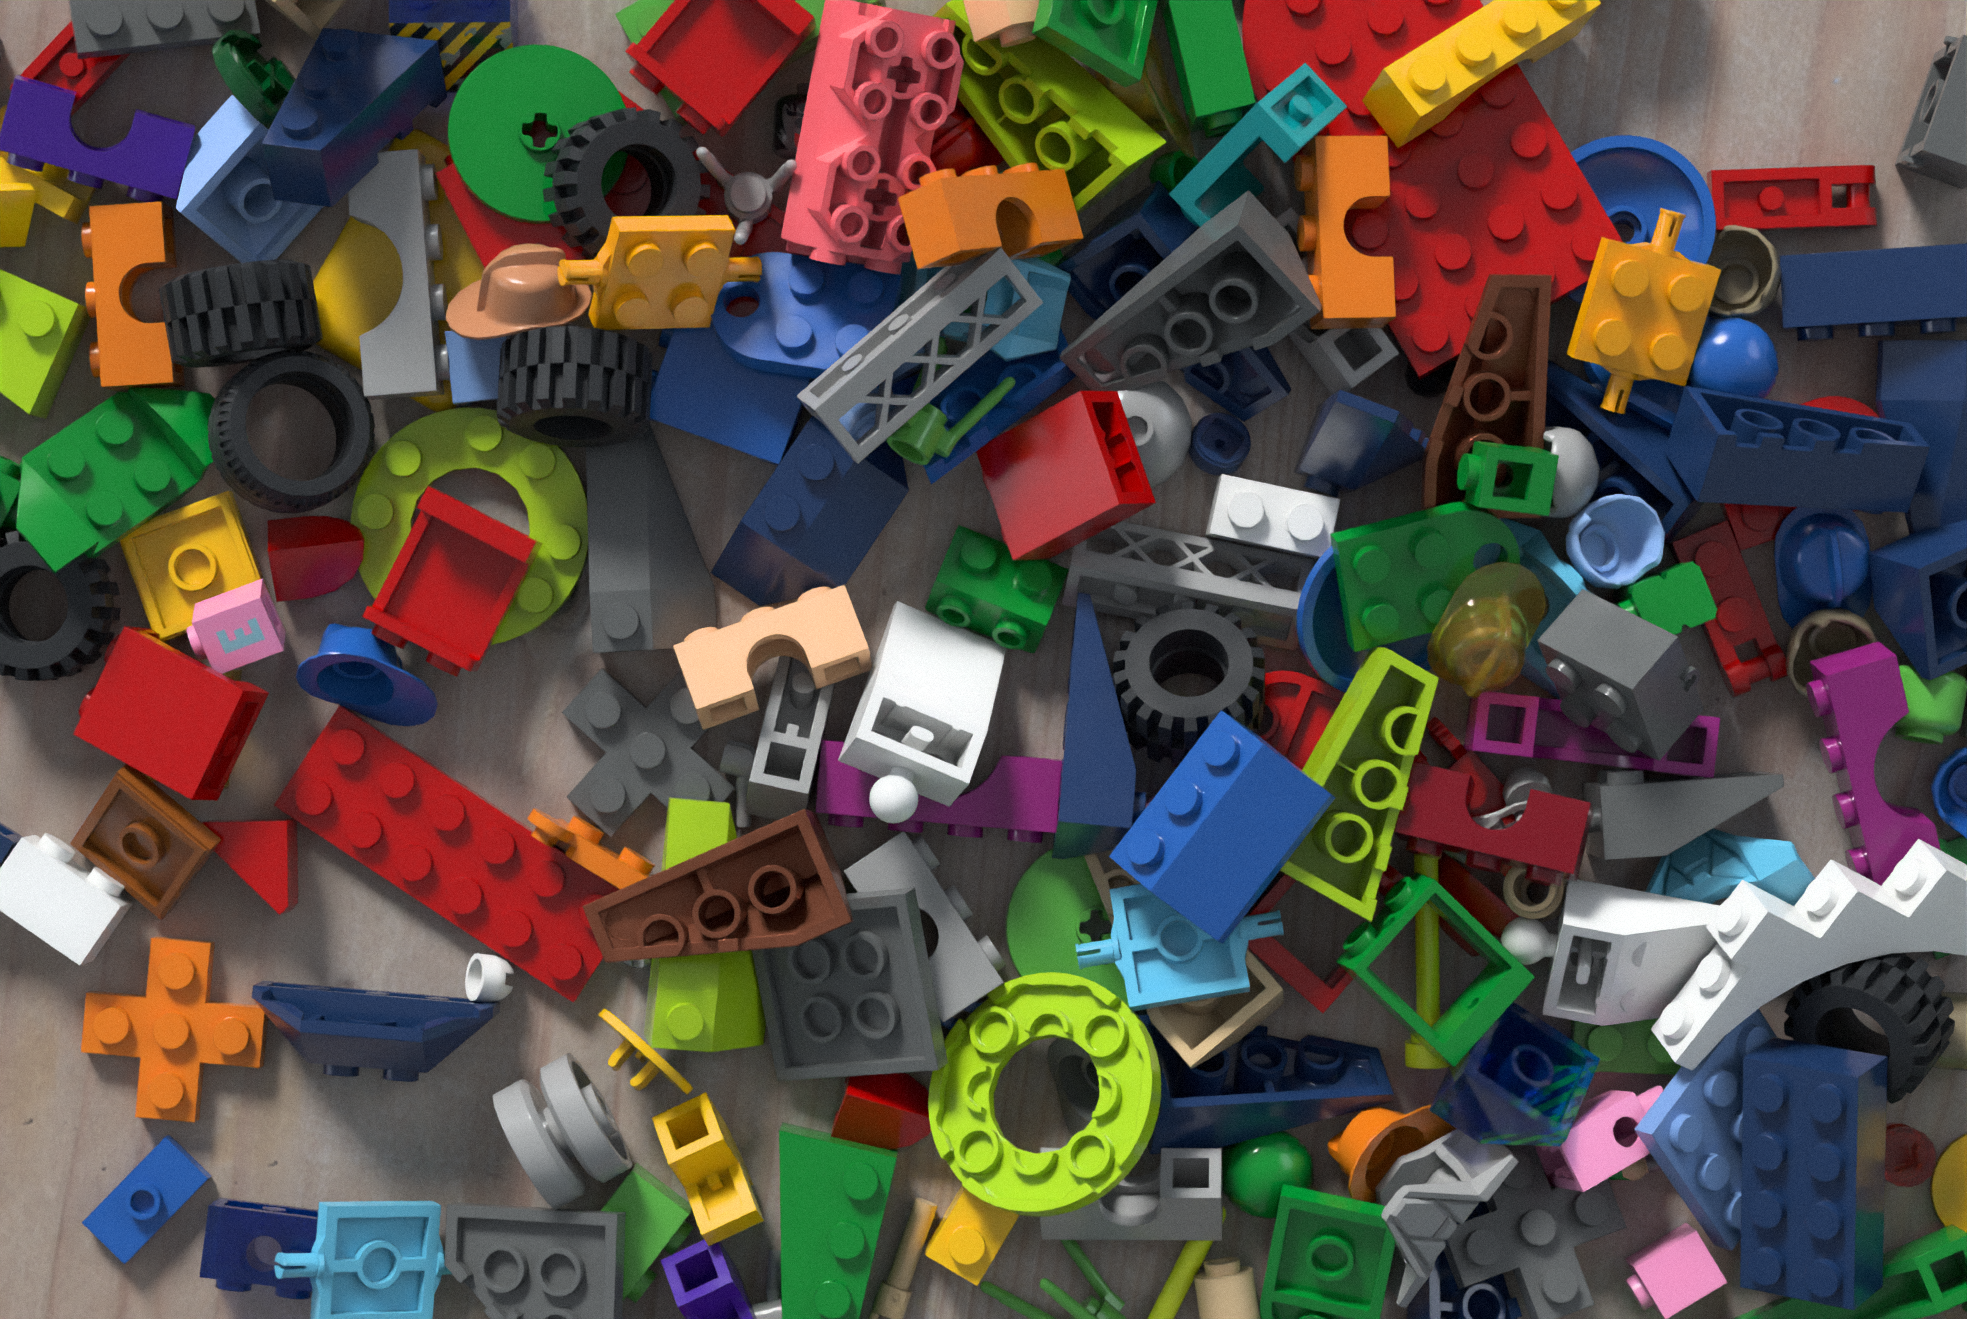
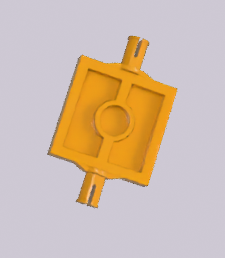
[1566,208,1721,414]
[557,215,762,330]

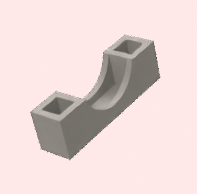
[348,149,450,400]

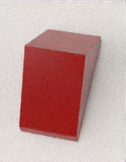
[201,819,298,915]

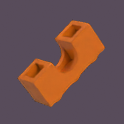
[1294,136,1396,329]
[898,162,1084,269]
[81,201,185,391]

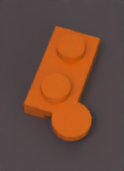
[527,808,655,889]

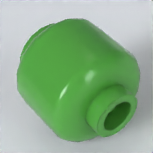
[1892,664,1967,745]

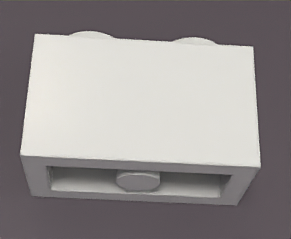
[1205,474,1340,559]
[0,833,133,966]

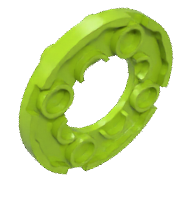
[351,408,588,645]
[928,972,1161,1217]

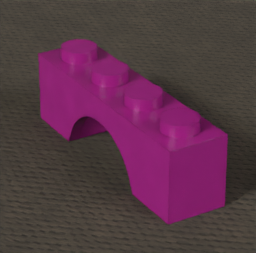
[1806,641,1941,886]
[1464,690,1720,778]
[815,739,1062,843]

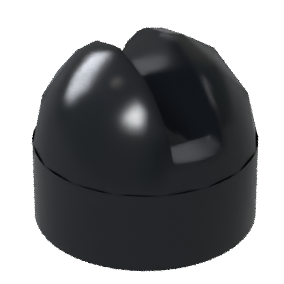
[1405,360,1457,398]

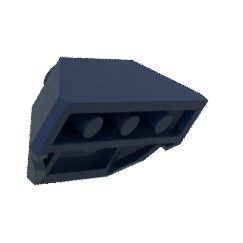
[710,415,909,606]
[252,981,501,1082]

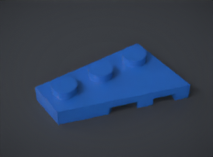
[891,327,1077,485]

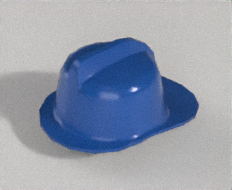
[1774,507,1872,629]
[296,623,438,727]

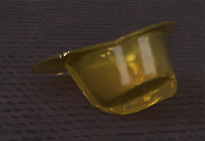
[1095,30,1195,159]
[1427,562,1546,699]

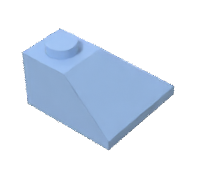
[176,95,323,263]

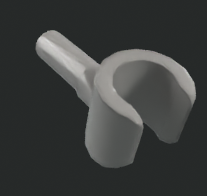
[720,740,756,827]
[751,1250,782,1319]

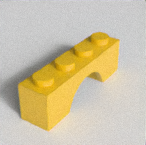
[1362,0,1601,148]

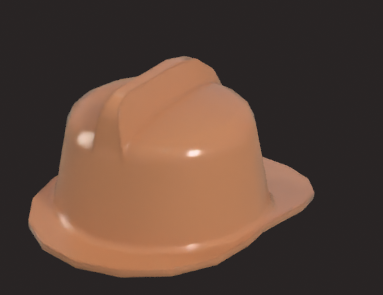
[446,243,592,340]

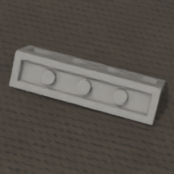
[796,247,1043,464]
[1062,521,1314,651]

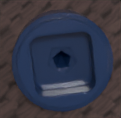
[1189,413,1251,476]

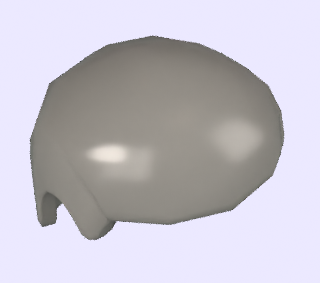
[1542,427,1600,518]

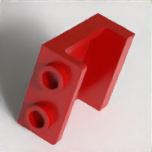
[625,0,817,138]
[362,486,543,677]
[73,626,269,801]

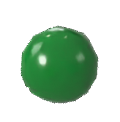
[1222,1131,1314,1219]

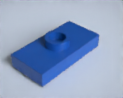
[82,1135,212,1264]

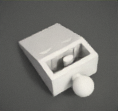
[838,601,1006,823]
[1501,879,1720,1026]

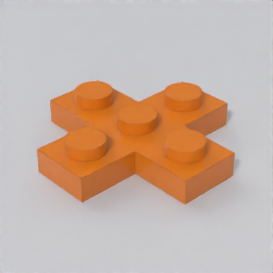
[81,937,268,1122]

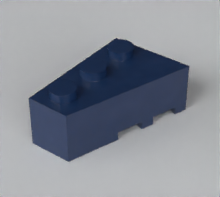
[262,27,448,207]

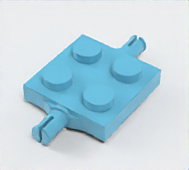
[1075,884,1284,1011]
[275,1201,452,1319]

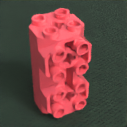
[781,0,964,274]

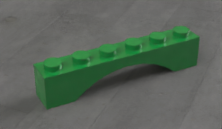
[1733,1224,1967,1319]

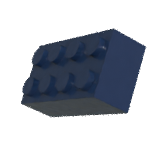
[1740,1037,1888,1310]

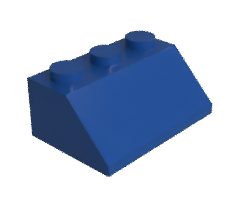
[1109,710,1336,944]

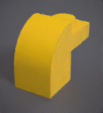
[652,1092,764,1246]

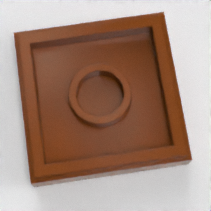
[70,764,221,921]

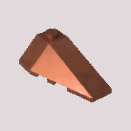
[1421,274,1552,518]
[582,809,853,963]

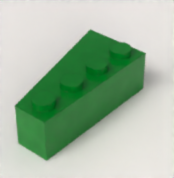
[779,1122,898,1319]

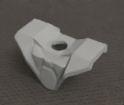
[1375,1117,1519,1308]

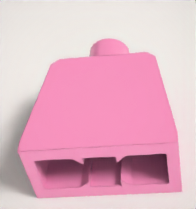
[1535,1085,1664,1192]

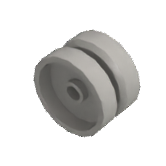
[493,1053,632,1210]

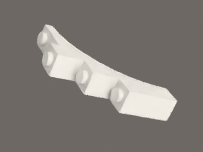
[1651,839,1967,1071]

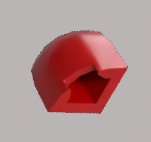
[267,516,364,602]
[1438,852,1520,957]
[831,1073,931,1150]

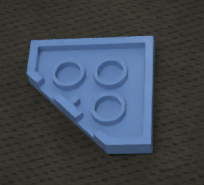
[1634,1009,1778,1251]

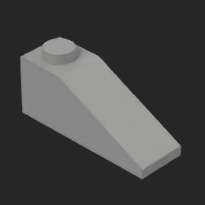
[745,656,836,820]

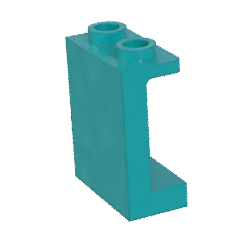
[1169,63,1347,227]

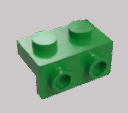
[925,525,1069,653]

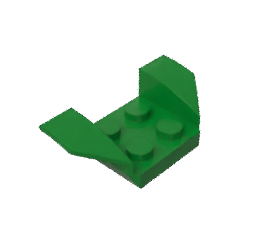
[16,387,248,574]

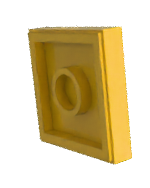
[120,491,271,643]

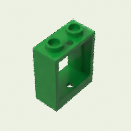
[1158,0,1256,139]
[1336,872,1535,1067]

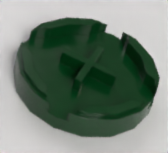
[212,30,295,129]

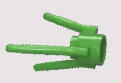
[887,336,1016,465]
[980,1240,1127,1319]

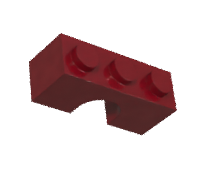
[1394,762,1594,888]

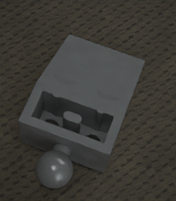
[1582,768,1784,860]

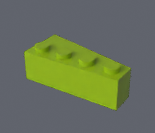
[933,0,1167,215]
[0,269,91,419]
[1280,647,1439,922]

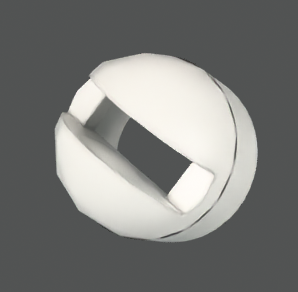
[465,953,514,1002]

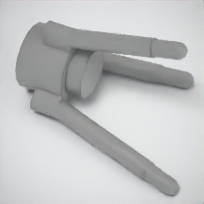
[696,147,797,245]

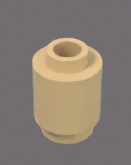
[1503,867,1567,922]
[1194,1257,1260,1319]

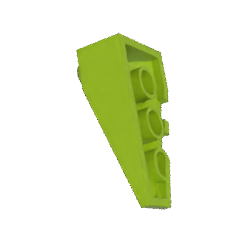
[644,797,766,1052]

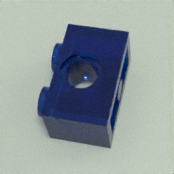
[199,1197,318,1299]

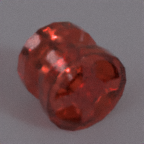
[1885,1122,1936,1187]

